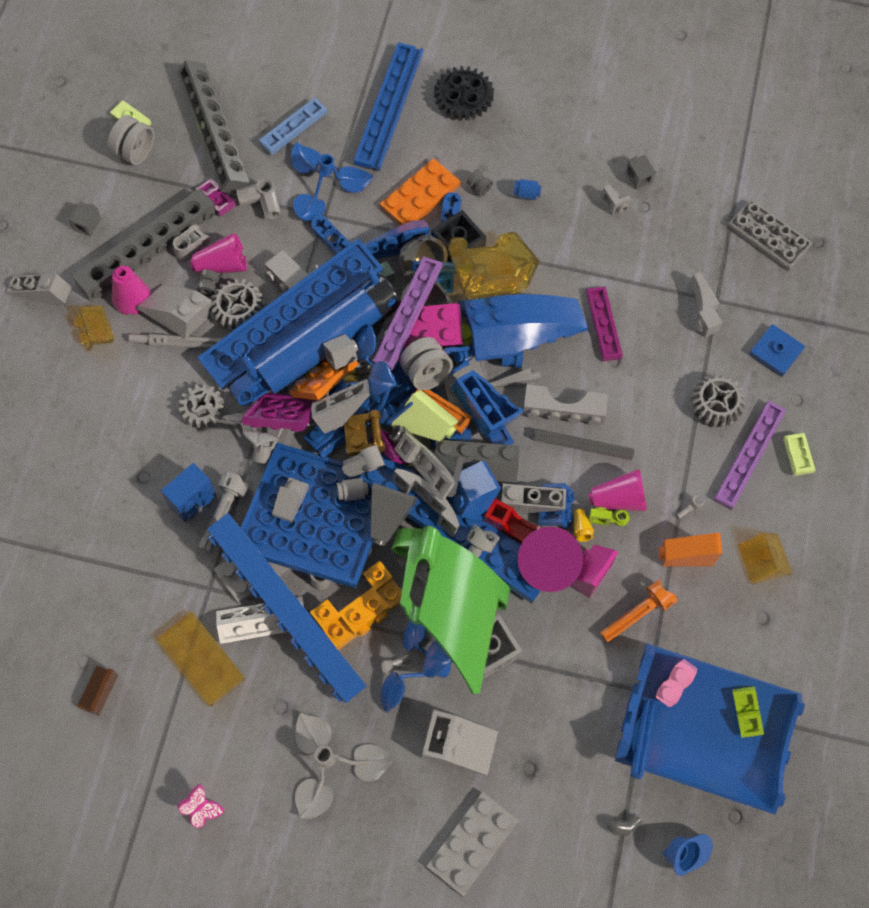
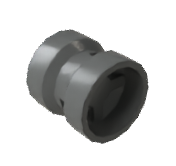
[466,169,493,196]
[196,270,220,297]

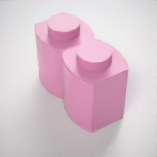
[656,659,697,707]

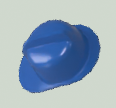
[663,834,713,876]

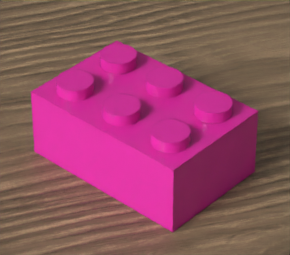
[397,303,463,350]

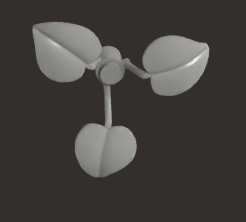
[221,414,318,463]
[295,713,393,819]

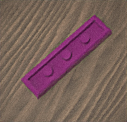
[586,286,623,362]

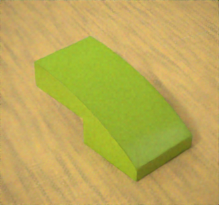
[732,686,764,738]

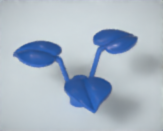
[291,142,373,221]
[328,325,396,396]
[381,621,453,713]

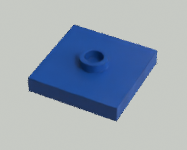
[749,324,805,377]

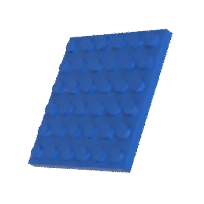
[241,443,373,588]

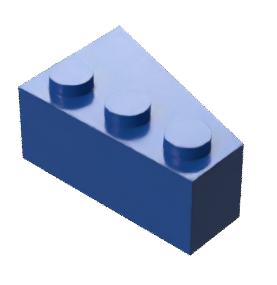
[451,370,524,438]

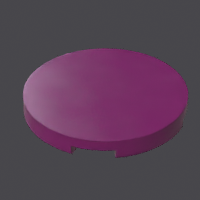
[518,527,583,592]

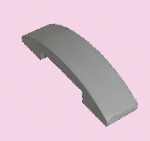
[394,433,455,501]
[391,468,459,538]

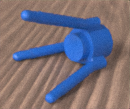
[444,345,474,378]
[376,389,413,426]

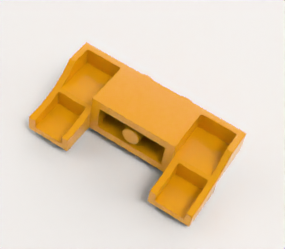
[310,561,402,650]

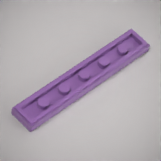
[373,257,443,370]
[713,400,786,510]

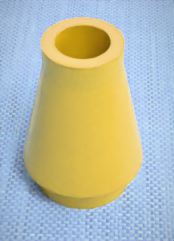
[573,509,594,542]

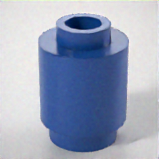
[513,179,542,200]

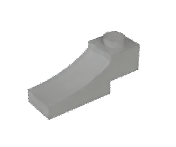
[690,272,723,337]

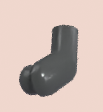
[607,813,642,836]

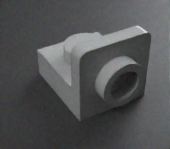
[601,185,631,215]

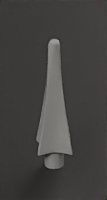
[489,367,541,387]

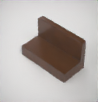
[77,666,118,716]

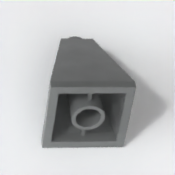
[371,483,418,546]

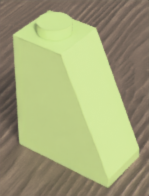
[391,390,458,441]

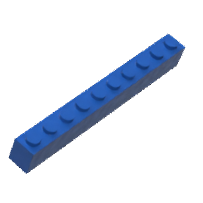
[207,513,366,703]

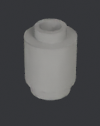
[337,478,368,501]

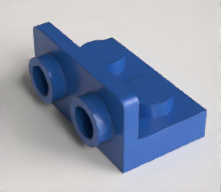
[538,483,574,529]

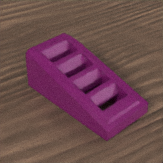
[370,430,409,465]

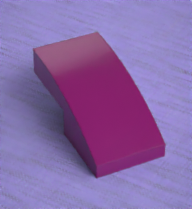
[196,178,236,216]

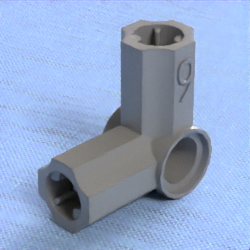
[236,178,281,220]

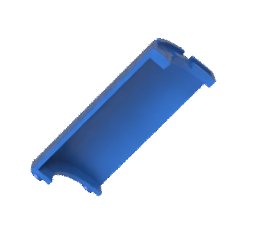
[615,644,805,814]

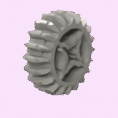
[211,279,265,331]
[690,374,746,428]

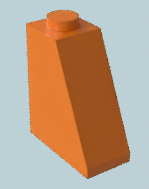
[658,533,722,566]

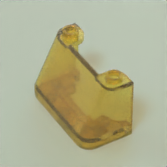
[448,232,540,299]

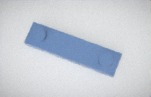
[258,97,327,156]

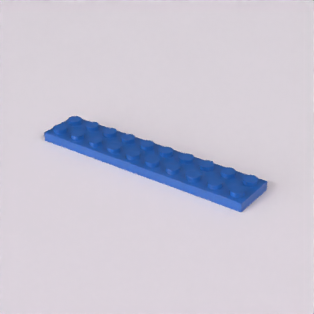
[197,238,383,390]
[359,452,540,604]

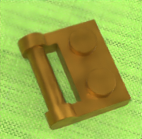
[344,410,385,457]

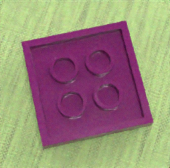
[242,393,321,432]

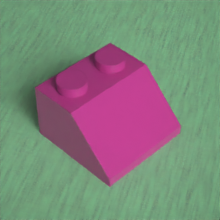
[571,545,619,598]

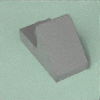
[272,477,309,523]

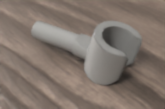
[676,495,705,519]
[380,655,410,675]

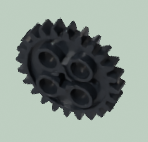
[434,66,494,121]

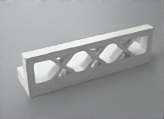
[216,597,304,644]

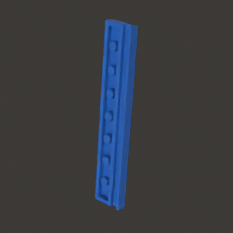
[354,42,423,171]
[303,368,416,459]

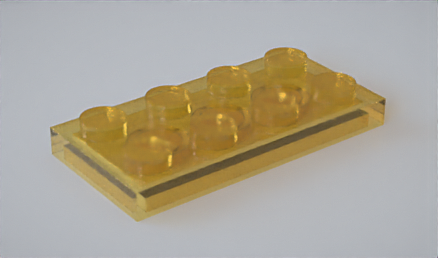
[156,611,245,707]

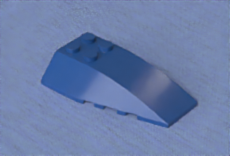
[458,294,588,361]

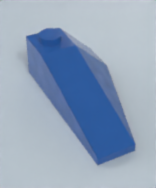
[364,220,430,259]

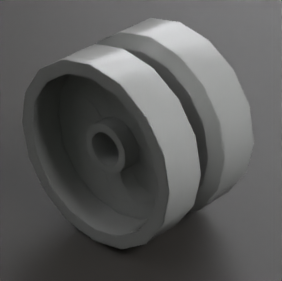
[108,115,155,165]
[399,337,453,390]

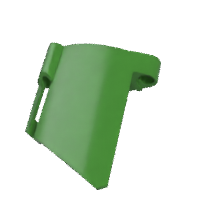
[391,526,510,694]

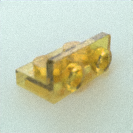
[74,305,115,351]

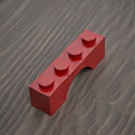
[484,499,543,544]

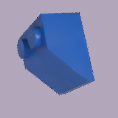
[450,461,501,521]

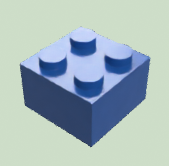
[161,462,216,522]

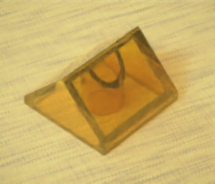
[738,532,793,584]

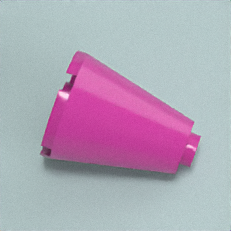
[190,233,247,274]
[111,266,151,315]
[588,469,647,511]

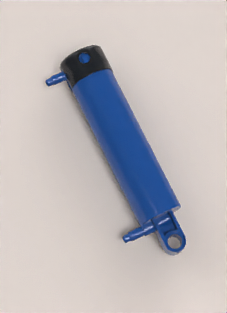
[230,267,401,406]

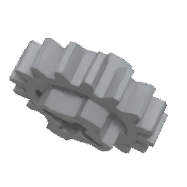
[179,384,225,428]

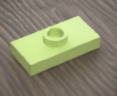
[110,101,151,126]
[783,433,816,476]

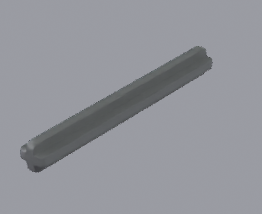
[533,429,634,460]

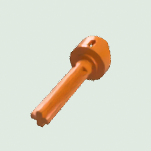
[600,579,678,642]

